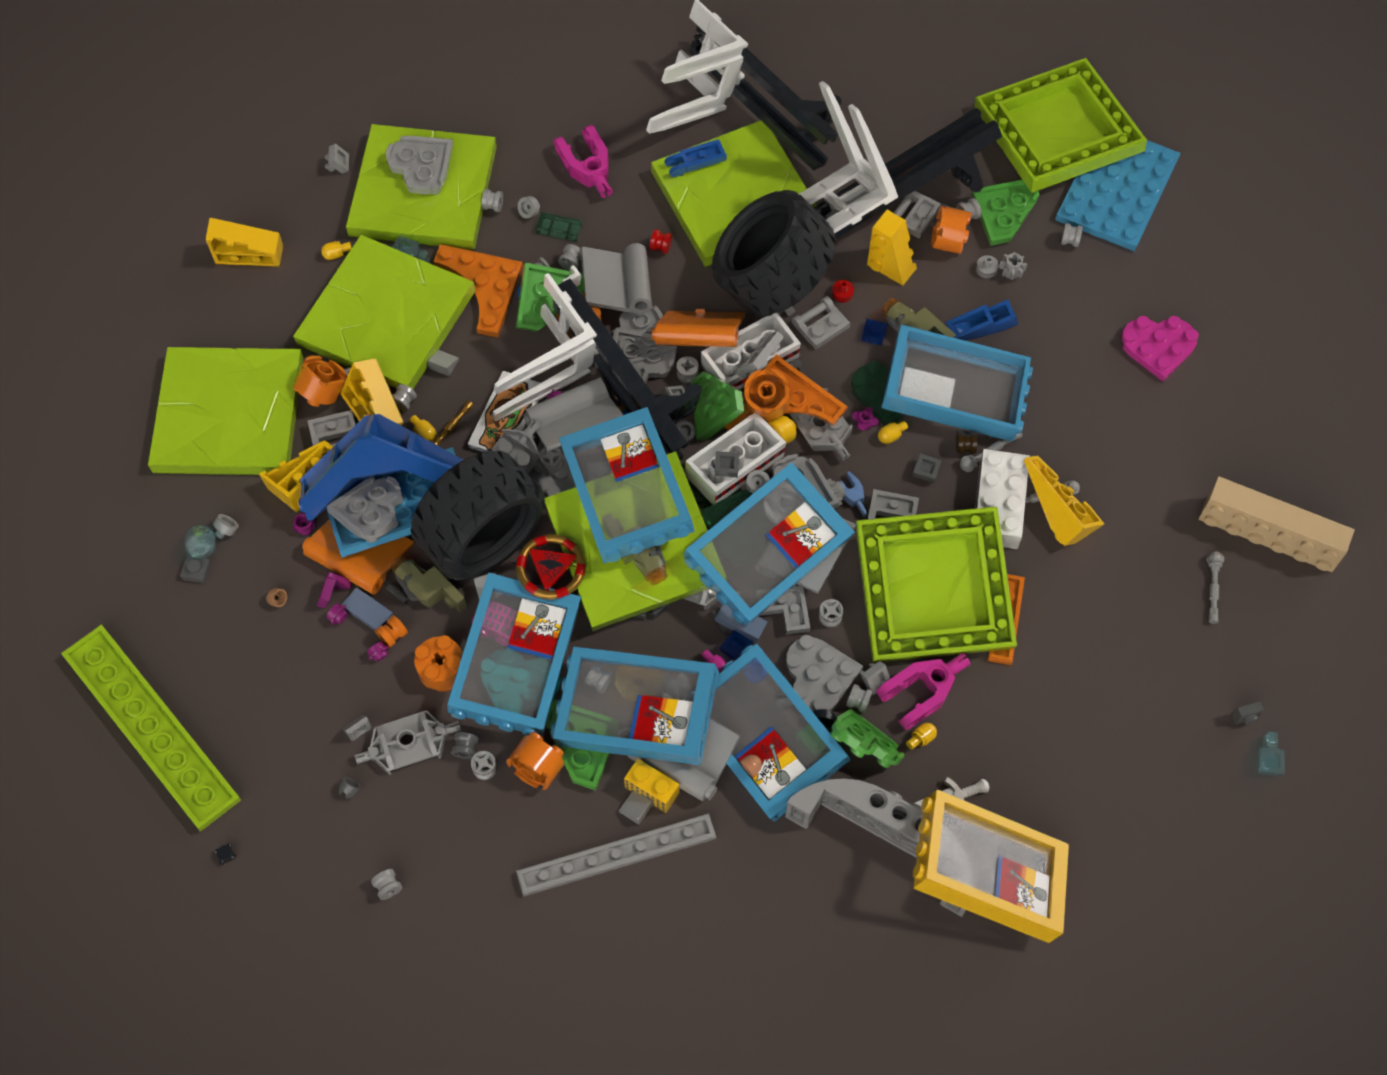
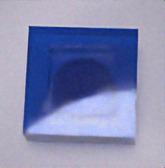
[861,318,888,346]
[720,630,753,661]

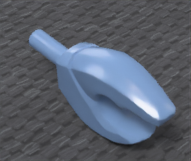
[840,471,868,517]

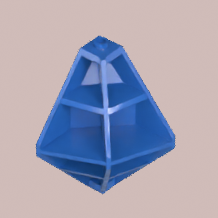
[299,414,463,521]

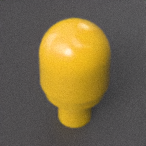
[321,241,352,260]
[409,415,436,441]
[878,421,908,444]
[906,722,937,750]

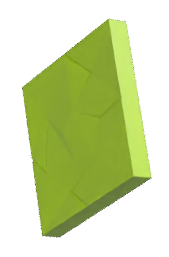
[974,58,1147,193]
[651,121,817,267]
[346,124,497,250]
[293,235,476,390]
[148,347,304,475]
[544,451,727,631]
[855,506,1017,663]

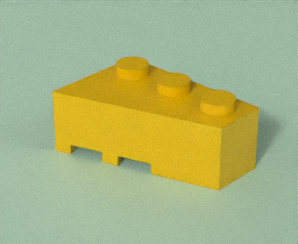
[867,210,917,286]
[206,218,283,267]
[340,358,403,426]
[259,440,333,512]

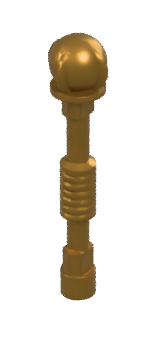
[430,400,474,447]

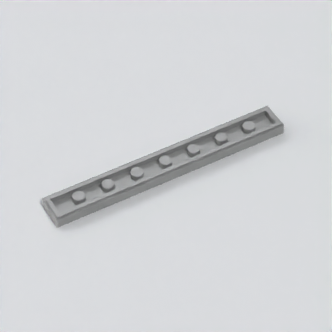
[516,813,716,897]

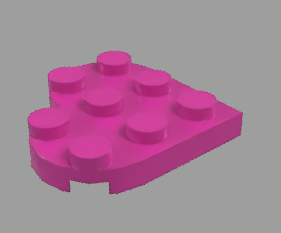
[1121,316,1199,382]

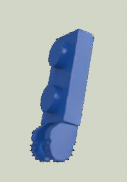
[664,139,727,177]

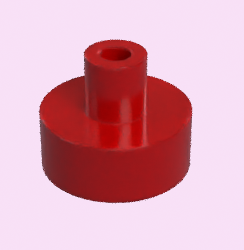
[832,280,854,303]

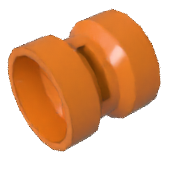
[374,615,408,648]

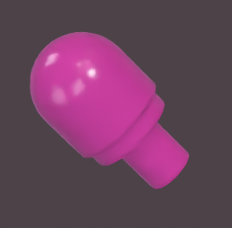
[701,649,727,673]

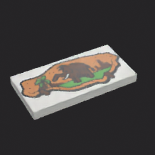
[468,371,540,452]

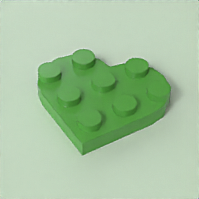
[830,708,905,768]

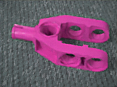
[553,124,613,198]
[876,652,971,731]

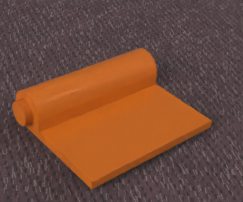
[651,309,745,347]
[302,519,414,595]

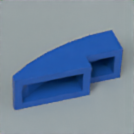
[945,299,1019,341]

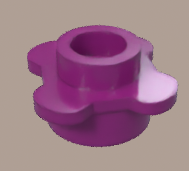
[852,407,878,431]

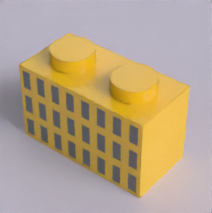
[624,759,680,813]

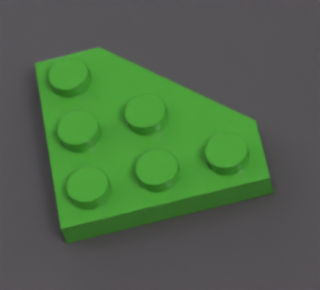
[971,180,1040,246]
[515,263,584,332]
[691,371,744,442]
[546,699,621,791]

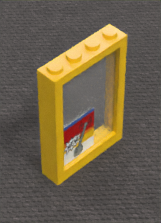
[913,789,1069,943]

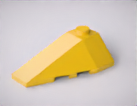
[1024,456,1104,546]

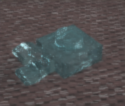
[392,236,430,263]
[1257,731,1285,776]

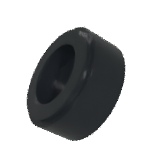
[813,709,835,728]

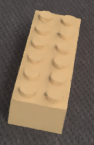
[1198,476,1355,572]

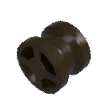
[956,431,977,454]

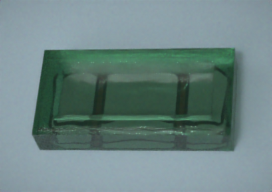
[535,212,583,242]

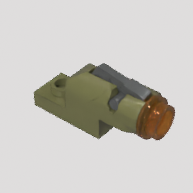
[881,298,956,338]
[602,514,668,585]
[391,555,467,613]

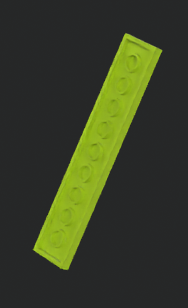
[61,624,241,832]

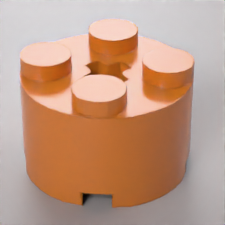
[931,206,972,254]
[293,356,346,407]
[744,369,791,421]
[414,635,463,692]
[506,732,564,790]

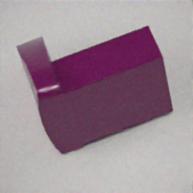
[316,572,352,608]

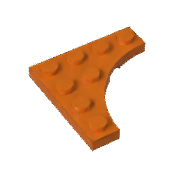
[433,244,523,338]
[723,354,848,431]

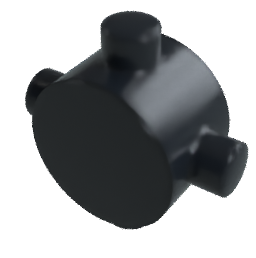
[215,843,236,865]

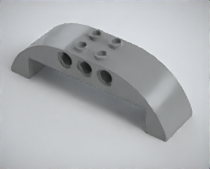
[785,779,973,917]

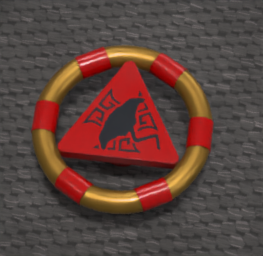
[516,534,586,599]

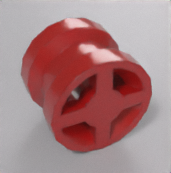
[649,229,672,254]

